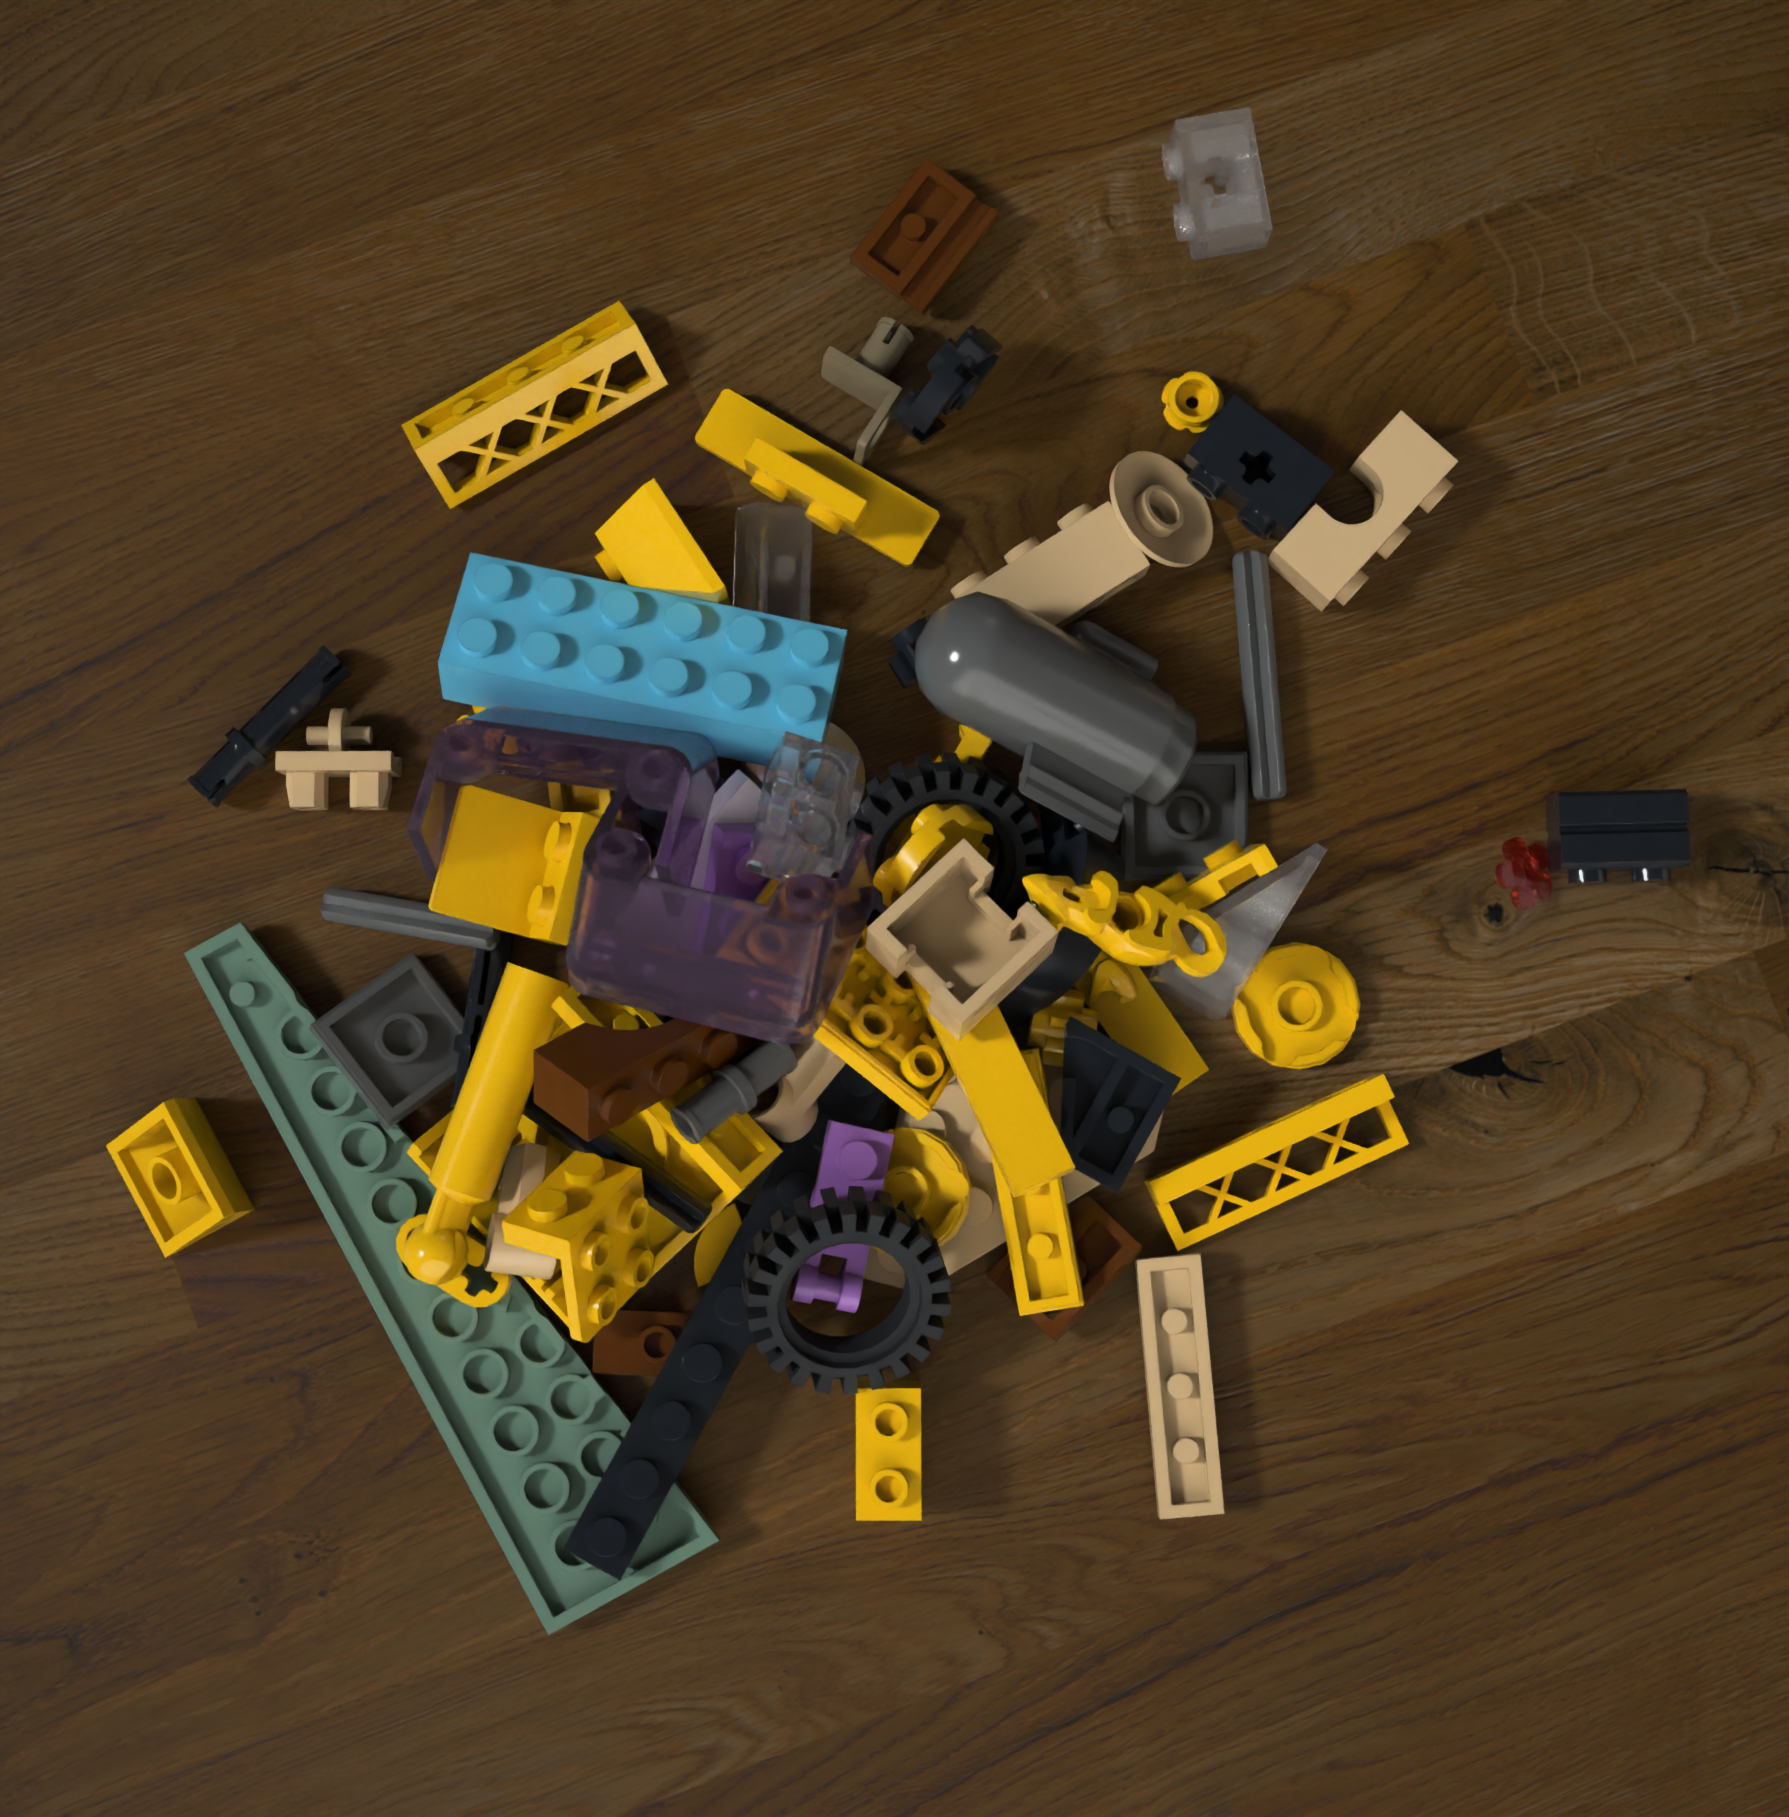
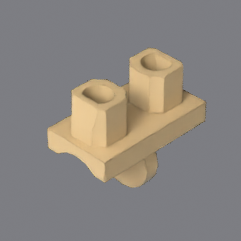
[275,708,402,811]

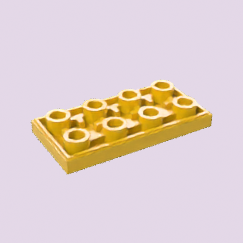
[715,860,954,1121]

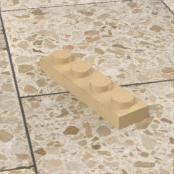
[1135,1253,1225,1519]

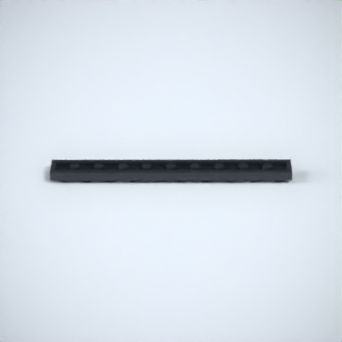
[563,1063,886,1580]

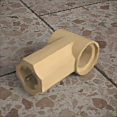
[747,1027,846,1142]
[484,1143,561,1280]

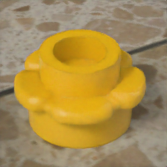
[1161,371,1224,433]

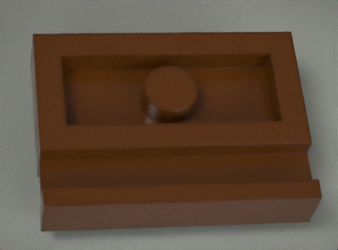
[850,158,999,317]
[987,1193,1144,1342]

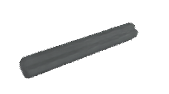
[1232,550,1287,801]

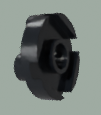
[892,325,1003,445]

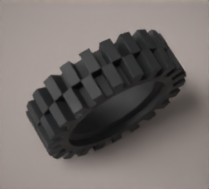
[839,752,1045,926]
[741,1186,951,1394]

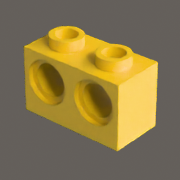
[856,1381,922,1521]

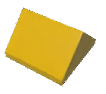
[106,1098,255,1258]

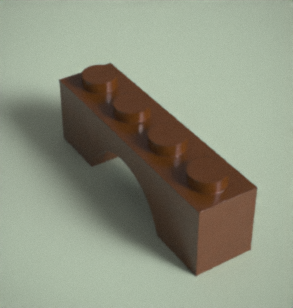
[534,950,785,1142]

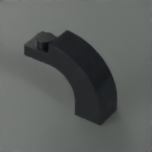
[998,803,1124,1025]

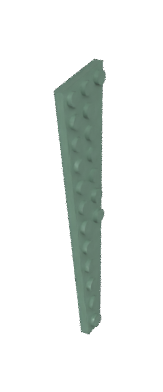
[184,923,721,1635]

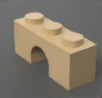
[1268,410,1458,612]

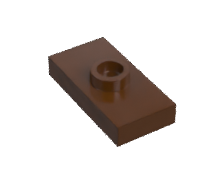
[592,1308,693,1376]

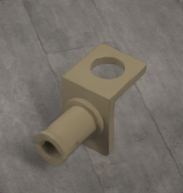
[821,317,914,466]

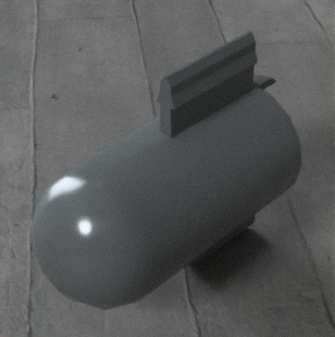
[914,591,1197,842]

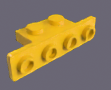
[695,389,939,567]

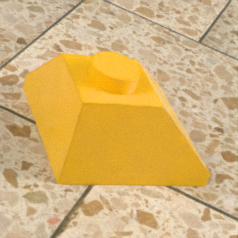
[594,478,732,606]

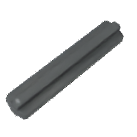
[320,887,502,950]

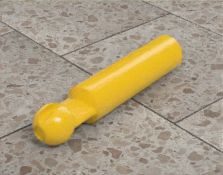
[404,962,569,1286]

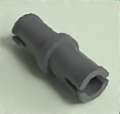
[670,1034,798,1144]

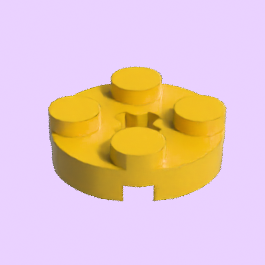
[873,803,994,908]

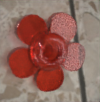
[1495,837,1552,911]

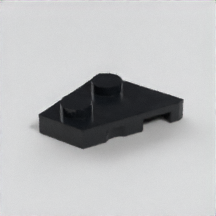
[1060,1016,1181,1193]

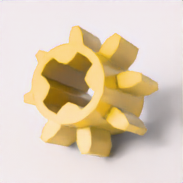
[1026,989,1099,1069]

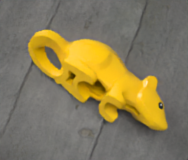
[1022,871,1227,978]

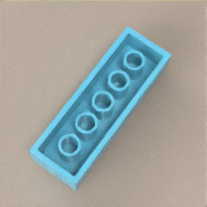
[438,552,847,777]

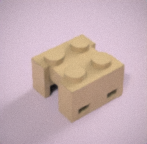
[866,838,1059,1042]

